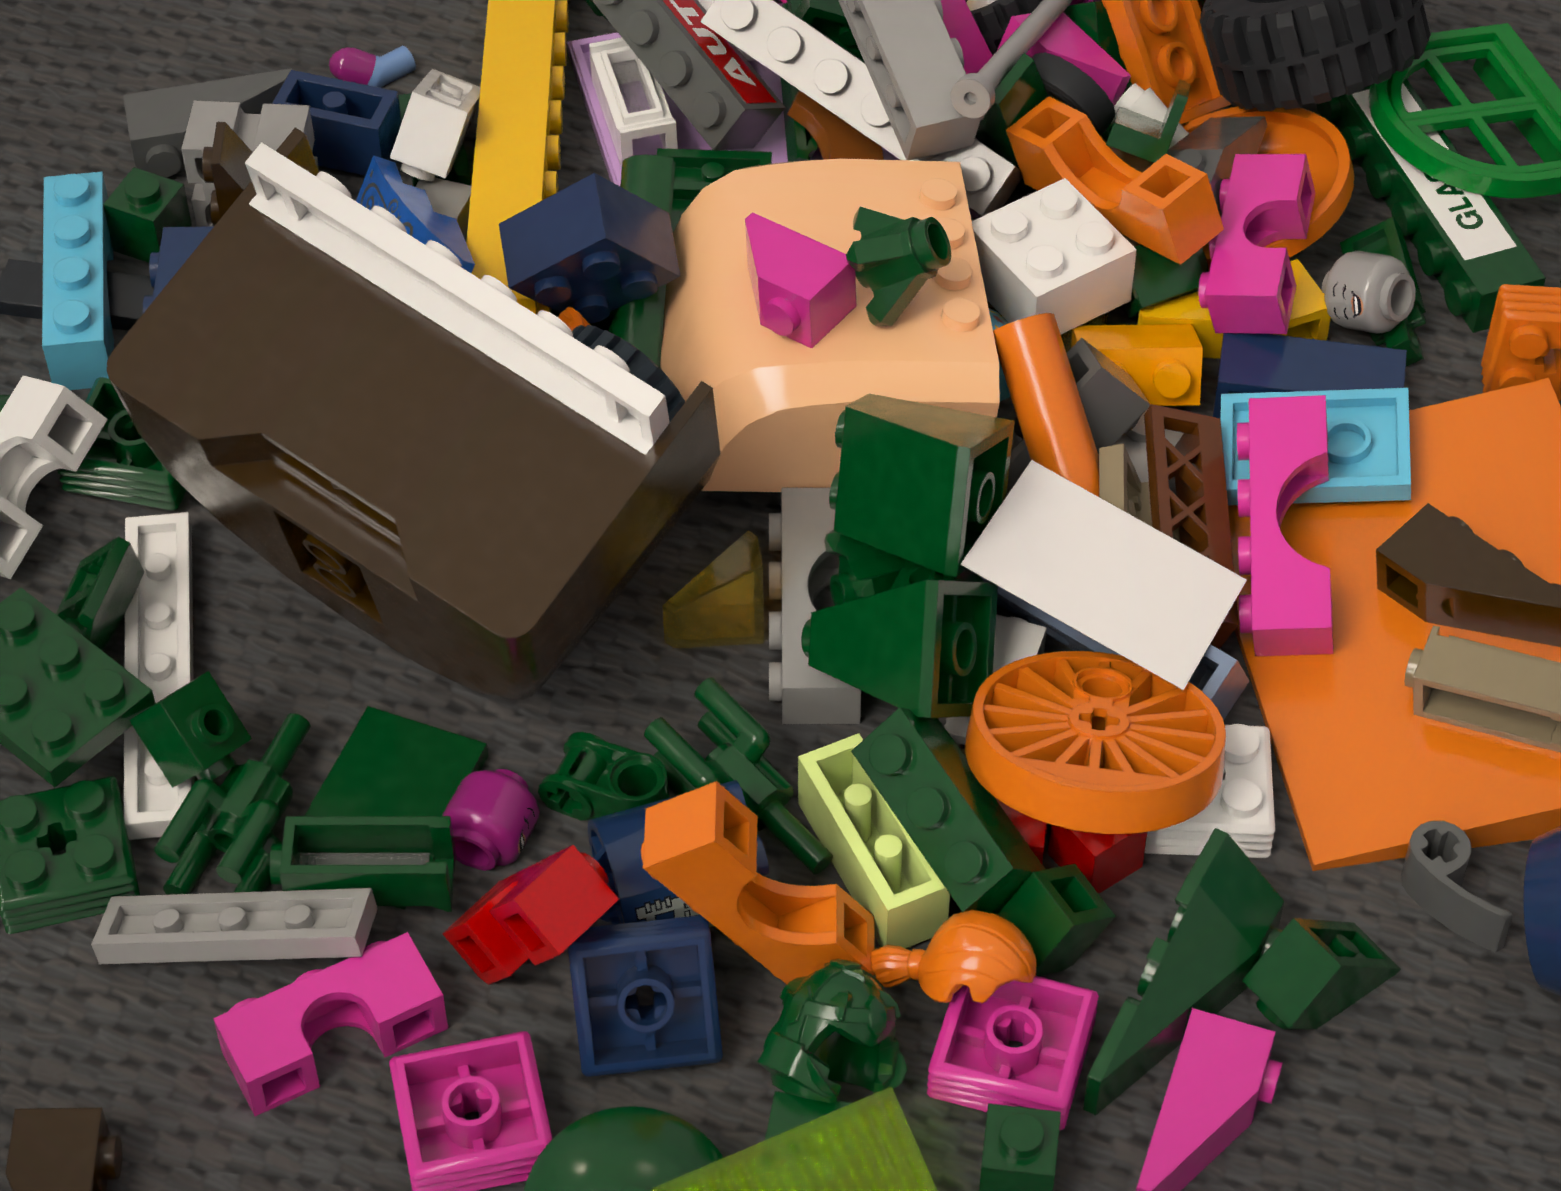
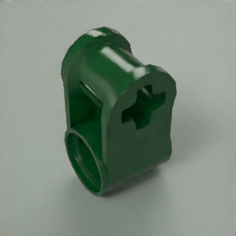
[538,732,670,821]

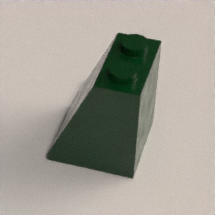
[829,393,1015,577]

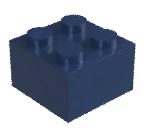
[499,173,681,323]

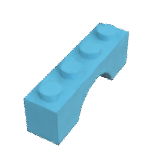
[42,171,114,390]

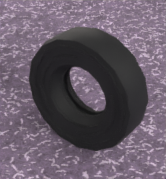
[1031,52,1116,137]

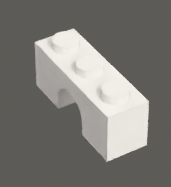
[0,375,108,579]

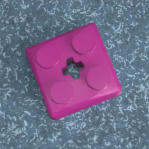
[927,976,1099,1131]
[389,1031,552,1191]

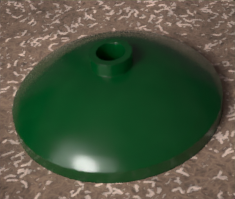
[524,1106,738,1191]

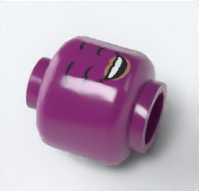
[442,769,540,871]

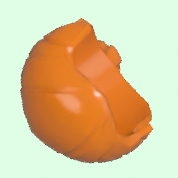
[871,910,1036,1003]

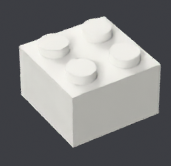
[972,178,1137,334]

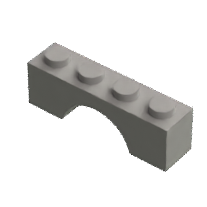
[769,488,861,724]

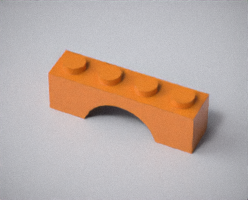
[1006,96,1224,265]
[641,781,875,984]

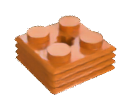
[1481,284,1561,401]

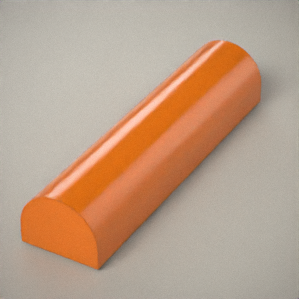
[993,313,1099,497]

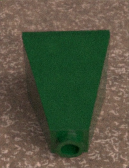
[801,580,998,718]

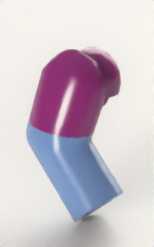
[329,46,416,88]

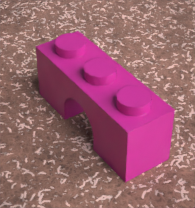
[1199,154,1316,334]
[213,932,448,1116]

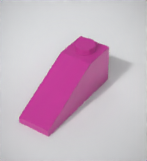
[1136,1008,1283,1191]

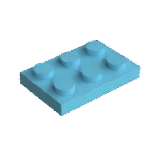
[1220,388,1411,505]

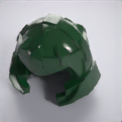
[757,959,907,1103]

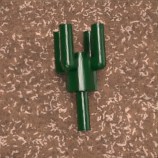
[644,677,833,874]
[154,713,311,895]

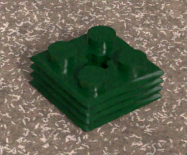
[57,377,186,510]
[0,776,140,934]

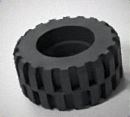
[1199,0,1431,111]

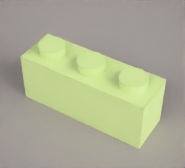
[798,733,950,949]

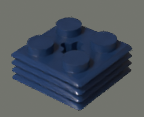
[568,915,723,1077]

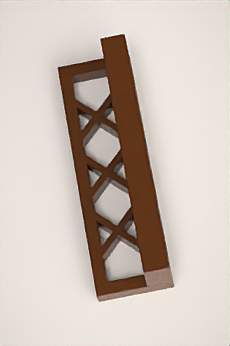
[1144,404,1239,649]

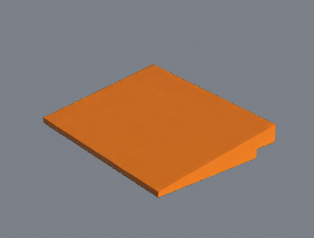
[1228,378,1561,871]

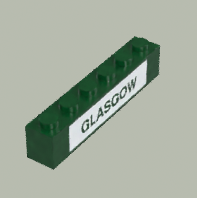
[1317,79,1546,333]

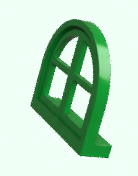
[1368,23,1561,198]

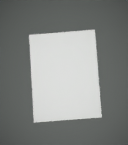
[960,460,1247,690]

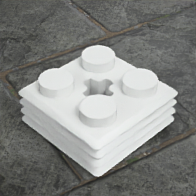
[1145,724,1275,858]

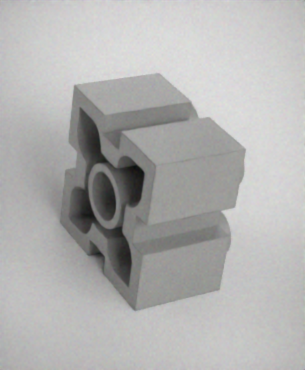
[181,101,319,227]

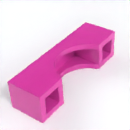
[1237,395,1333,656]

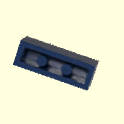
[1213,333,1407,418]

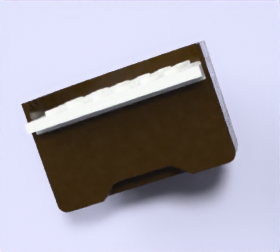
[106,127,721,699]

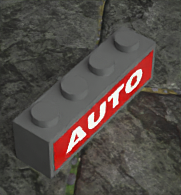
[592,0,786,150]

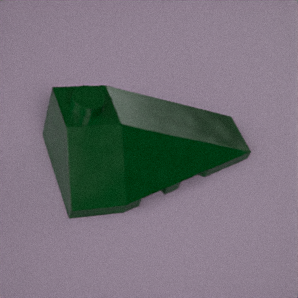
[1083,828,1284,1116]

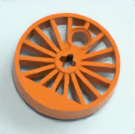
[965,651,1226,834]

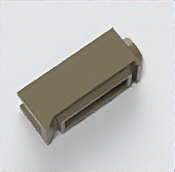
[1404,625,1561,753]

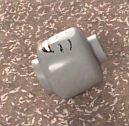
[1322,251,1416,334]

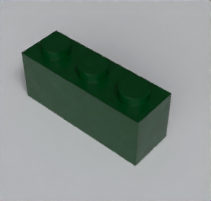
[851,707,1046,914]

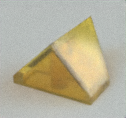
[662,531,764,648]

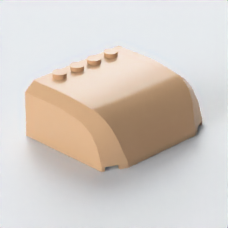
[660,159,1000,492]

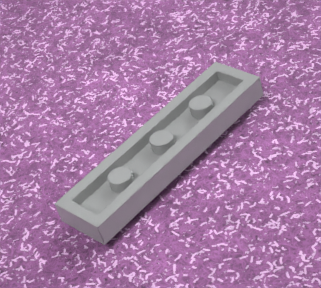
[91,888,378,964]

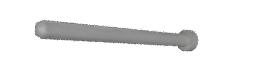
[950,0,1072,118]

